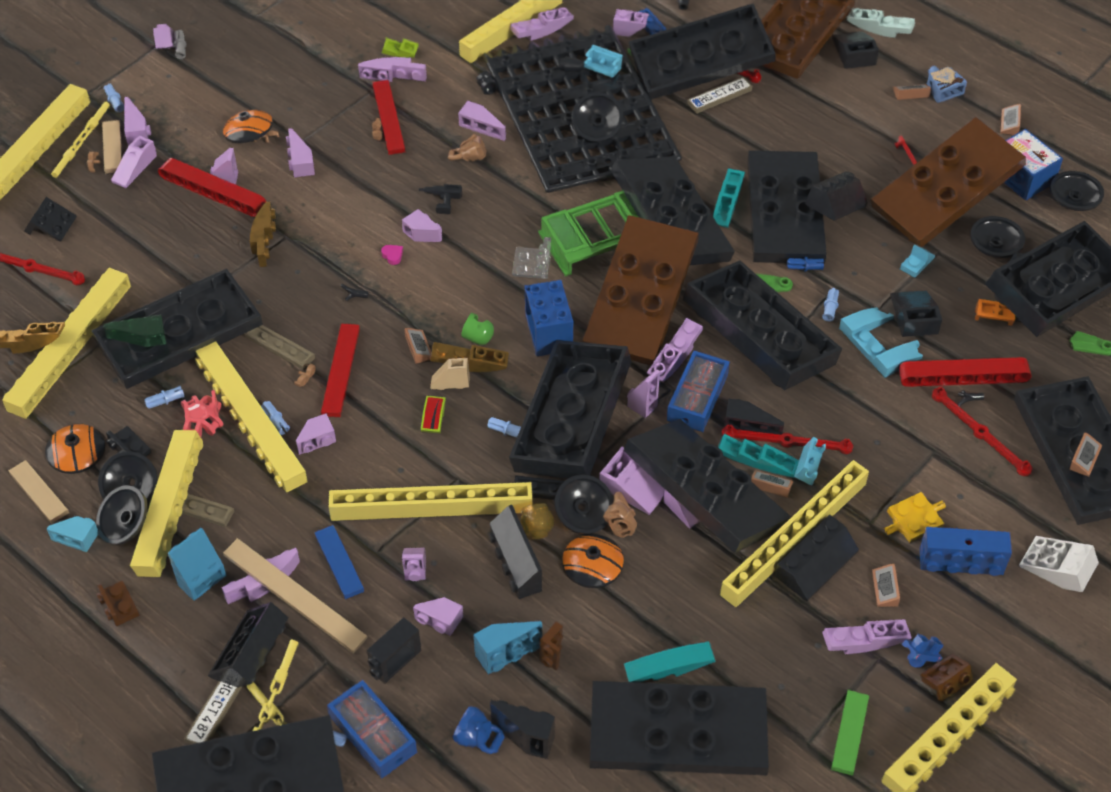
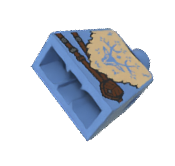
[927,66,967,103]

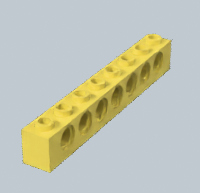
[882,663,1017,792]

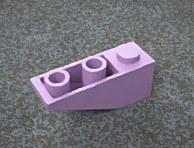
[286,129,315,177]
[111,135,157,188]

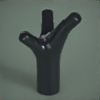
[341,283,369,301]
[957,390,984,407]

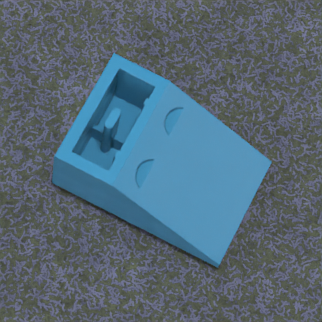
[168,528,226,601]
[474,621,543,674]

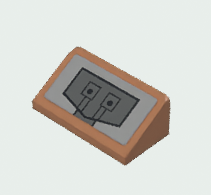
[893,84,931,100]
[1001,104,1021,135]
[404,328,431,364]
[1070,433,1102,476]
[751,470,793,498]
[872,564,900,607]

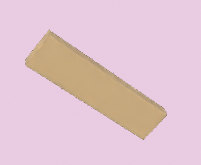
[102,120,122,174]
[9,460,69,524]

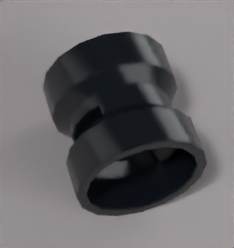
[476,72,498,95]

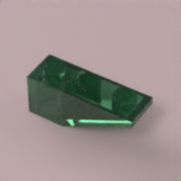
[104,315,166,347]

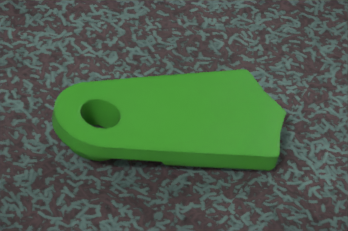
[757,274,793,292]
[1070,331,1111,356]

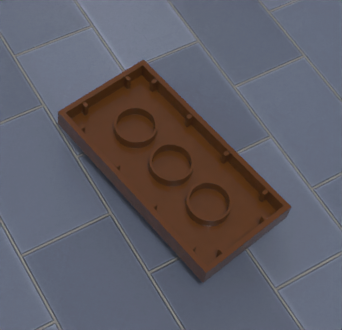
[761,0,855,79]
[871,117,1026,247]
[583,215,698,366]

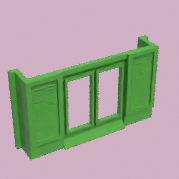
[538,191,638,276]

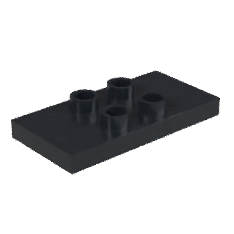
[629,3,775,100]
[747,151,827,264]
[611,156,735,266]
[91,268,263,389]
[1014,376,1111,525]
[623,419,791,553]
[590,681,769,776]
[152,715,344,792]

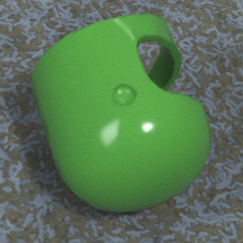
[461,312,494,345]

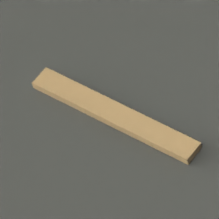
[223,538,367,654]

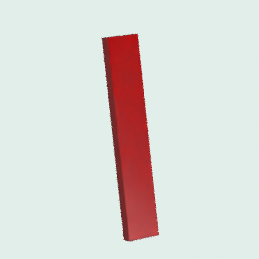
[372,80,405,155]
[321,323,360,417]

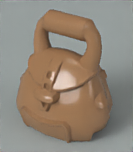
[448,133,486,161]
[603,492,637,537]

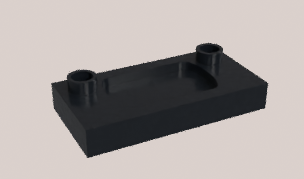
[985,221,1111,337]
[683,260,842,391]
[509,340,632,479]

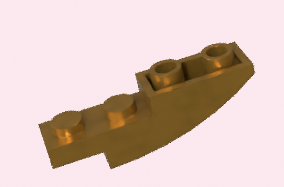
[250,202,276,267]
[0,322,65,354]
[430,342,509,372]

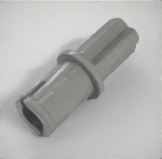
[173,30,186,59]

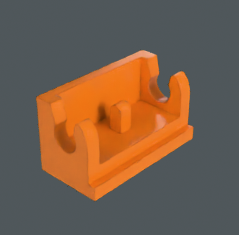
[974,299,1015,326]

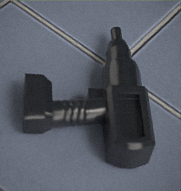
[419,184,463,214]

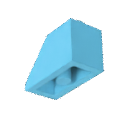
[47,516,98,552]

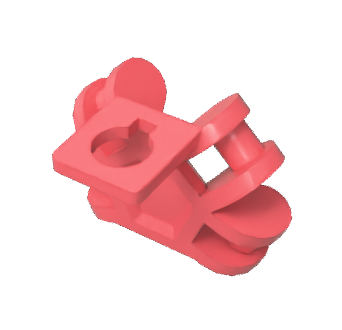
[181,390,223,438]

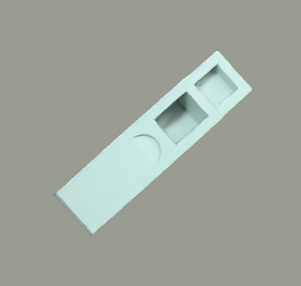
[847,8,915,38]

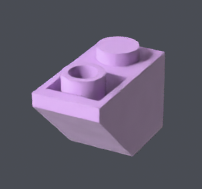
[613,9,648,37]
[153,24,174,49]
[402,209,442,242]
[296,414,336,455]
[402,548,426,581]
[413,597,463,636]

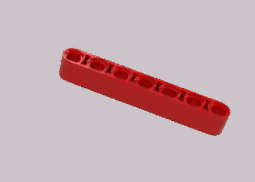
[158,158,266,217]
[898,357,1032,387]

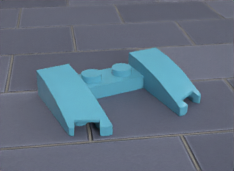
[839,307,923,378]

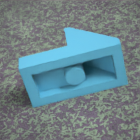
[900,245,935,278]

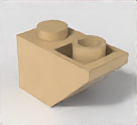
[431,358,470,390]

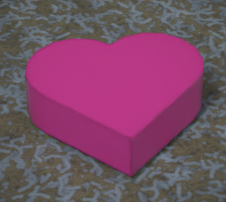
[381,245,403,265]

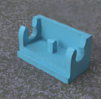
[584,45,623,77]
[794,437,826,486]

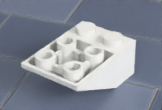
[1019,536,1099,592]

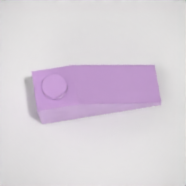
[124,97,151,145]
[458,101,506,141]
[627,369,660,418]

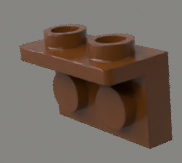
[96,580,140,626]
[539,621,563,670]
[920,653,973,702]

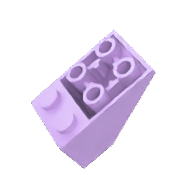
[600,447,665,515]

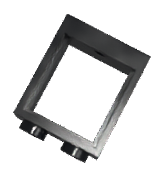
[367,617,422,684]

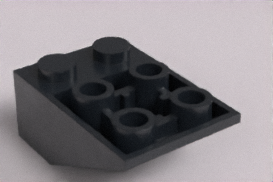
[832,31,879,69]
[890,290,942,337]
[490,700,555,760]

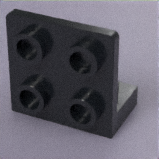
[24,197,77,242]

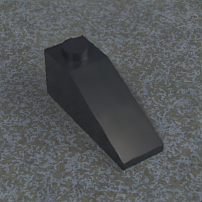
[724,398,784,435]

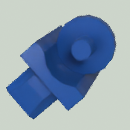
[902,634,944,668]

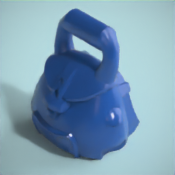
[453,706,505,754]

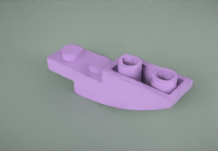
[510,8,574,41]
[358,57,427,82]
[647,318,703,382]
[222,548,300,604]
[823,619,912,654]

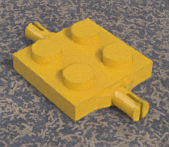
[884,492,946,543]

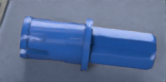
[787,257,824,271]

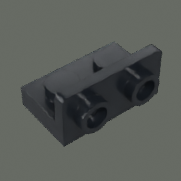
[106,426,152,456]

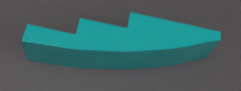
[713,168,745,228]
[718,434,799,478]
[624,642,716,683]

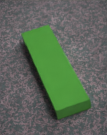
[831,690,869,776]

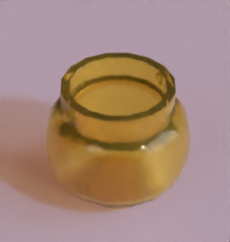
[520,503,554,539]

